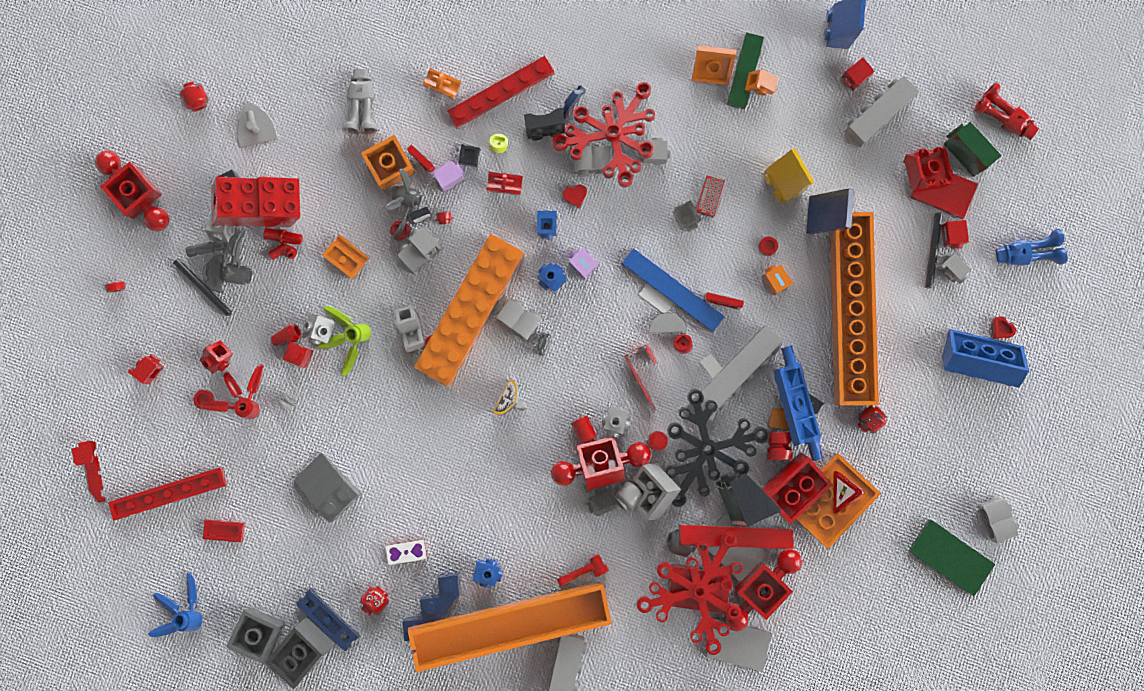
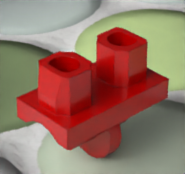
[486,172,523,196]

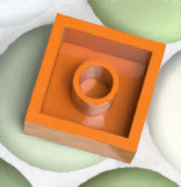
[361,135,416,191]

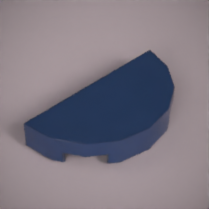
[562,85,586,119]

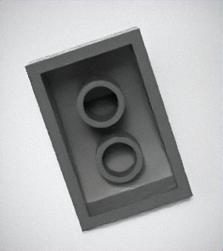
[294,453,362,523]
[266,616,335,690]

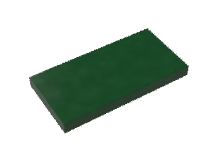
[908,519,996,596]

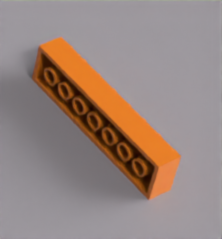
[414,233,525,387]

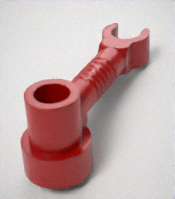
[557,554,609,586]

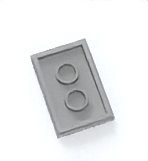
[705,513,767,582]
[705,617,772,672]

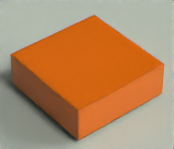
[768,407,789,431]

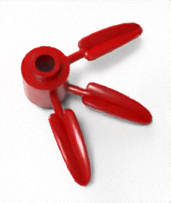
[201,364,264,420]

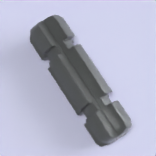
[185,241,224,257]

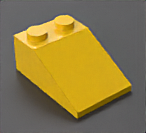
[764,148,814,205]

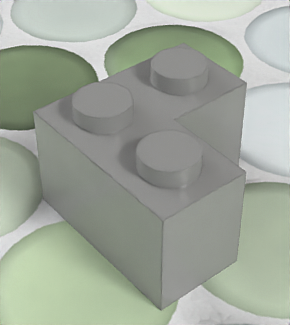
[398,226,443,274]
[633,463,681,521]

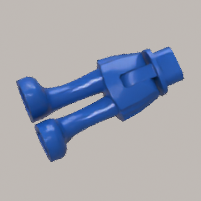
[995,229,1068,266]

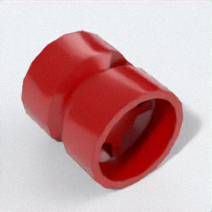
[766,432,793,460]

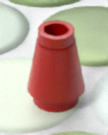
[271,324,302,346]

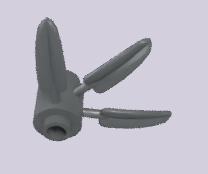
[384,169,422,239]
[222,230,252,285]

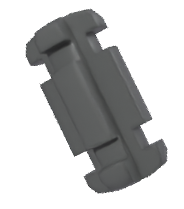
[535,332,551,356]

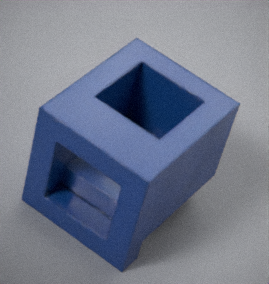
[537,211,557,240]

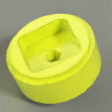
[489,134,508,153]

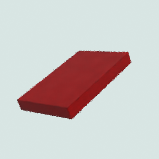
[910,173,978,219]

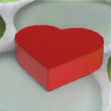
[563,184,587,209]
[991,316,1016,339]

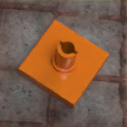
[692,46,736,85]

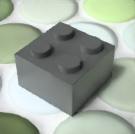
[226,606,285,664]

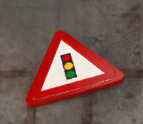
[833,471,864,514]

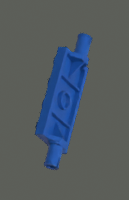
[773,345,824,461]

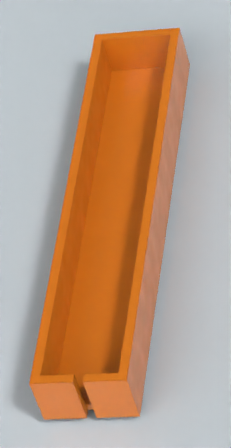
[408,582,612,672]

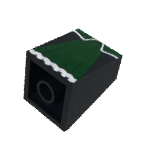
[716,472,781,527]

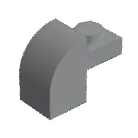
[394,305,426,353]

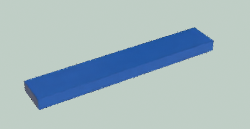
[622,248,725,332]

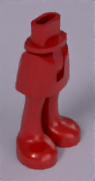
[974,82,1039,140]

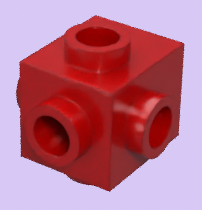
[199,340,234,374]

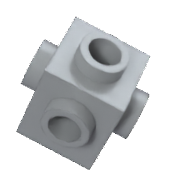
[204,211,235,243]
[303,314,334,345]
[601,406,631,438]

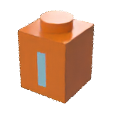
[762,264,793,296]

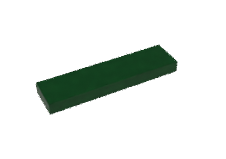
[727,32,764,110]

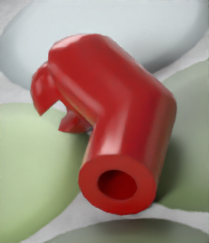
[268,244,297,260]

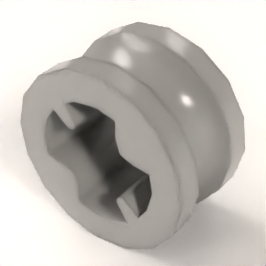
[278,393,297,412]

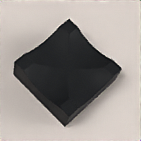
[524,108,565,141]

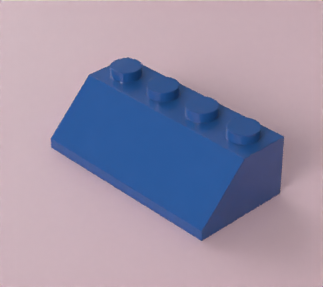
[942,329,1029,388]

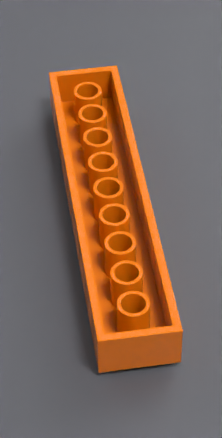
[830,212,879,406]

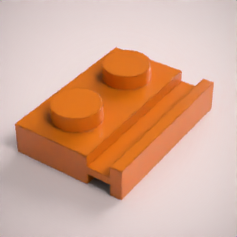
[322,234,370,280]

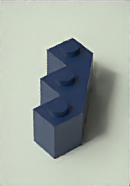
[402,572,461,641]

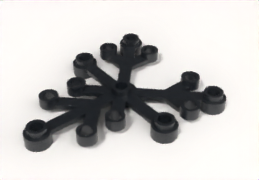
[665,389,770,507]

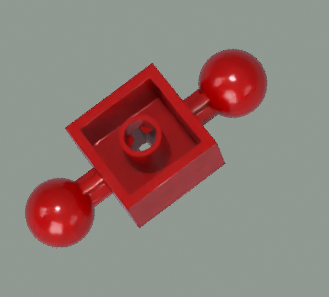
[95,150,170,232]
[551,436,651,490]
[724,549,802,632]

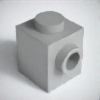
[643,138,671,164]

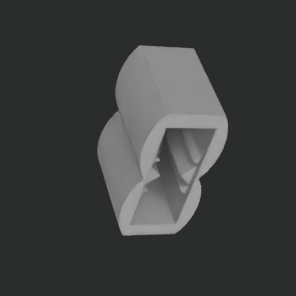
[573,146,612,177]
[496,299,541,340]
[978,497,1019,543]

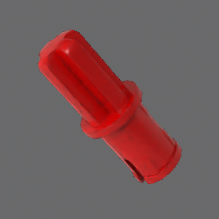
[263,227,303,245]

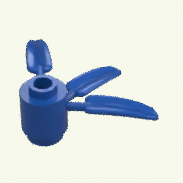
[148,573,202,637]

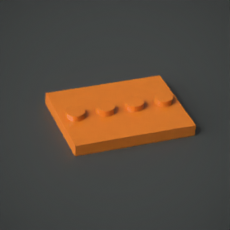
[796,453,882,550]

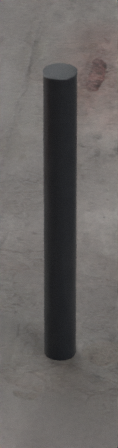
[925,213,943,289]
[173,259,232,317]

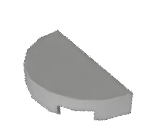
[649,313,687,334]

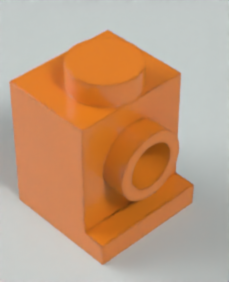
[745,69,778,96]

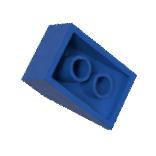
[824,0,866,49]

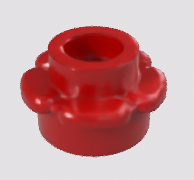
[435,211,453,225]

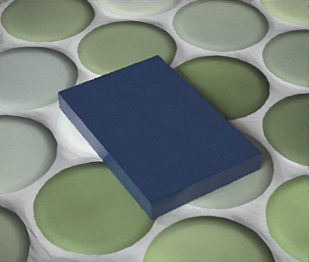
[806,188,854,234]

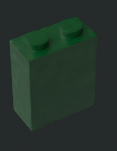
[943,122,1002,177]

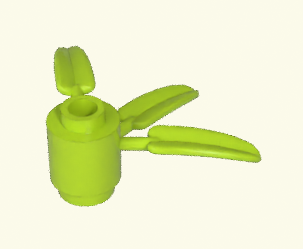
[316,306,371,376]

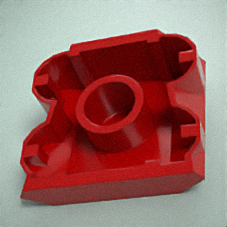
[903,147,954,190]

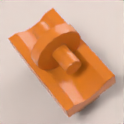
[422,68,462,99]

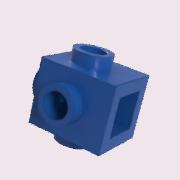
[537,263,567,294]
[472,558,503,588]

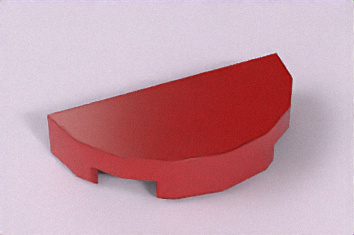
[407,144,436,173]

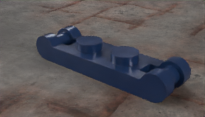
[296,588,360,651]

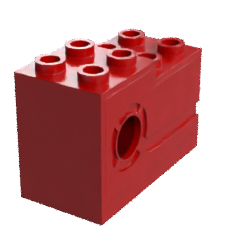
[211,177,300,227]

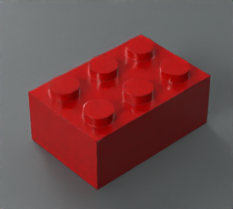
[667,564,732,614]

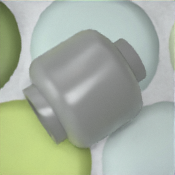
[615,482,643,511]

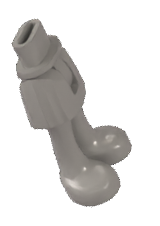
[342,69,378,134]

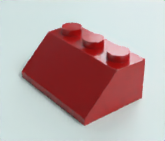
[761,452,833,525]

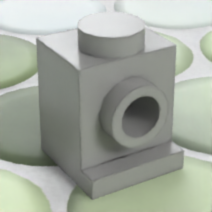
[936,253,971,284]

